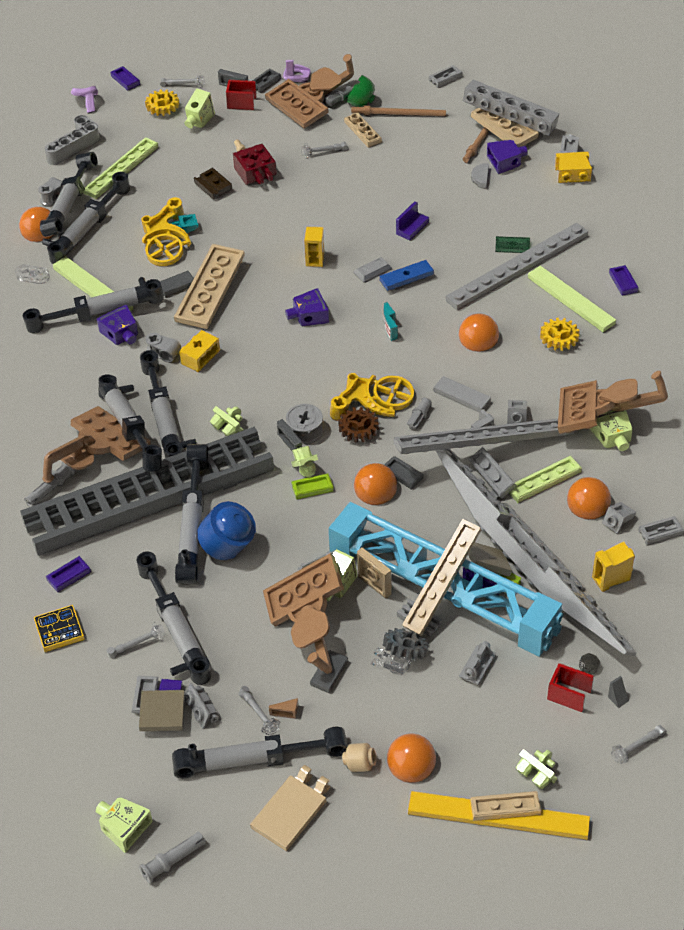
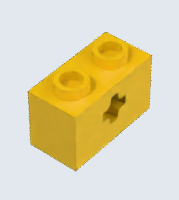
[304,227,325,267]
[179,330,220,372]

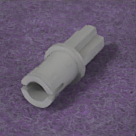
[326,86,352,106]
[407,398,432,429]

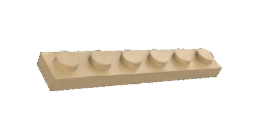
[402,519,482,636]

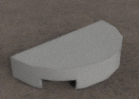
[471,163,489,189]

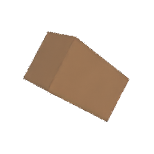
[269,698,299,719]

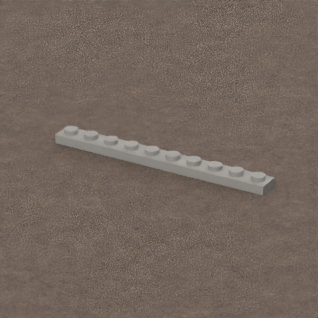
[446,223,588,310]
[393,419,575,454]

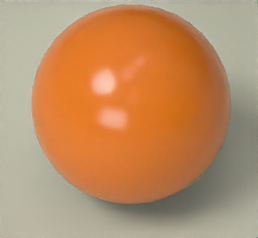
[19,207,53,242]
[459,313,499,351]
[354,463,397,505]
[567,477,611,519]
[387,733,436,783]

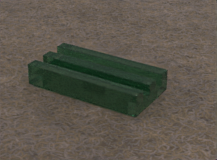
[495,236,530,253]

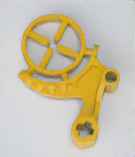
[141,197,191,266]
[330,373,414,421]

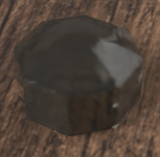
[579,653,600,675]

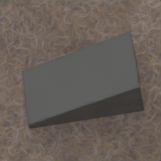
[608,676,628,708]

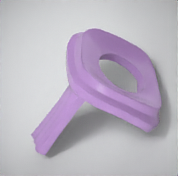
[283,60,310,83]
[71,86,98,113]

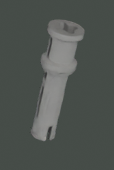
[24,462,76,507]
[139,831,206,883]

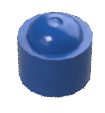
[197,501,256,560]

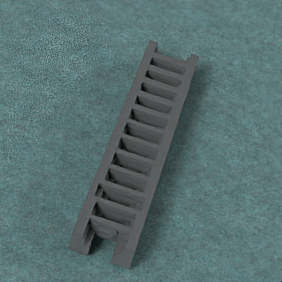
[20,427,274,556]

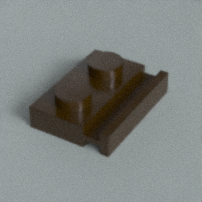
[194,167,233,199]

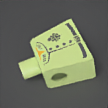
[184,88,215,129]
[590,410,632,451]
[327,549,358,601]
[96,797,153,853]

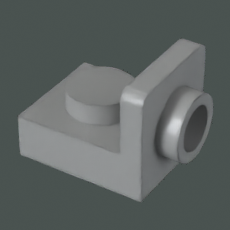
[560,135,579,153]
[507,400,527,424]
[471,409,494,428]
[602,502,636,533]

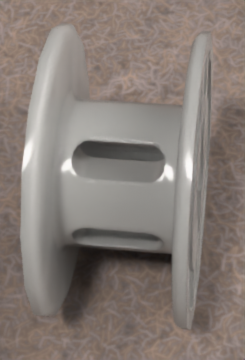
[286,404,324,444]

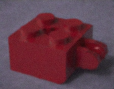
[233,143,277,185]

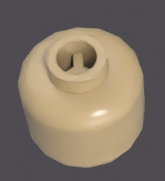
[342,743,376,772]

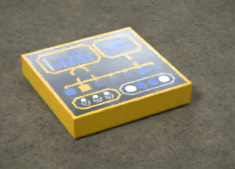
[33,605,85,652]

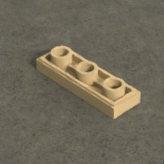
[344,113,382,148]

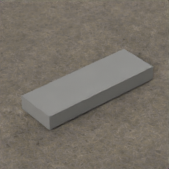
[433,376,491,412]
[469,446,517,499]

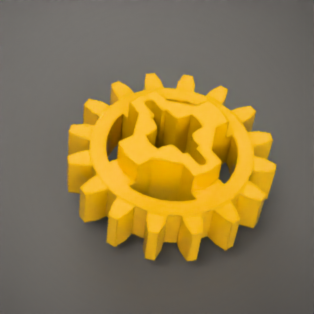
[145,89,179,116]
[540,317,580,351]

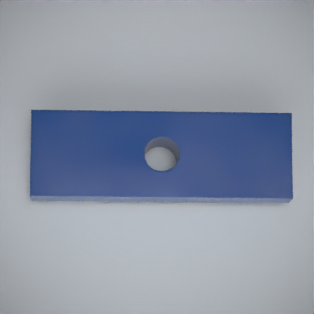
[380,260,434,291]

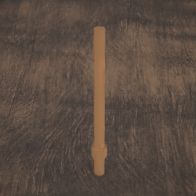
[351,106,446,116]
[463,127,489,163]

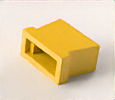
[555,152,592,183]
[592,541,635,592]

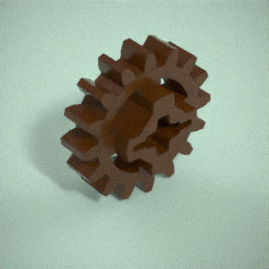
[338,407,379,443]

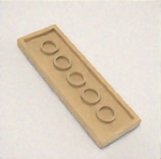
[174,244,245,329]

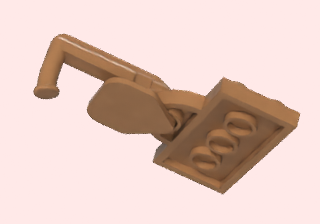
[265,54,354,129]
[558,371,668,434]
[42,406,151,483]
[263,553,344,674]

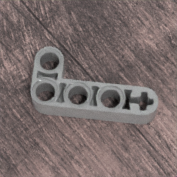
[45,115,100,165]

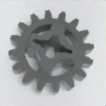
[382,628,429,661]

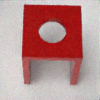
[226,80,257,110]
[547,663,594,712]

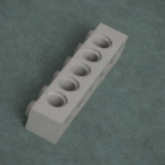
[463,79,560,136]

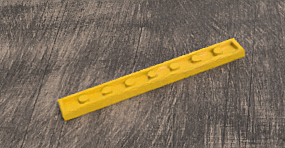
[408,791,590,840]

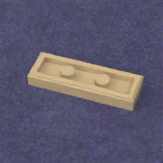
[470,791,541,821]

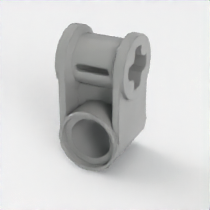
[38,177,62,207]
[146,333,181,362]

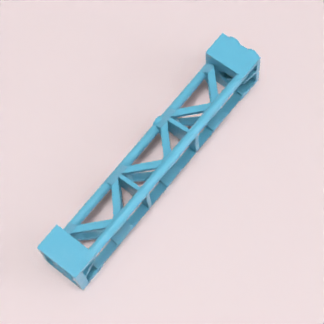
[328,502,563,657]

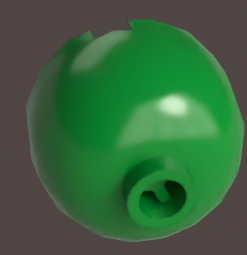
[347,75,376,107]

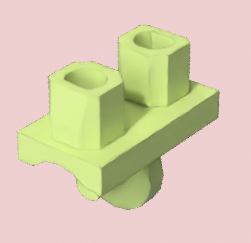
[210,406,244,436]
[291,446,318,477]
[516,749,558,789]

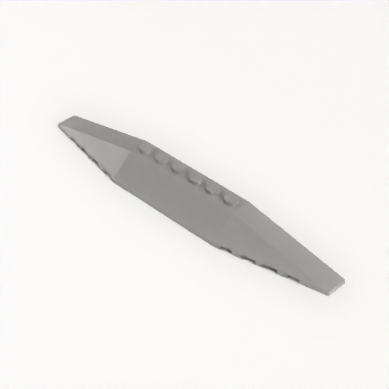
[435,449,637,656]

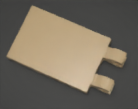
[250,765,330,852]

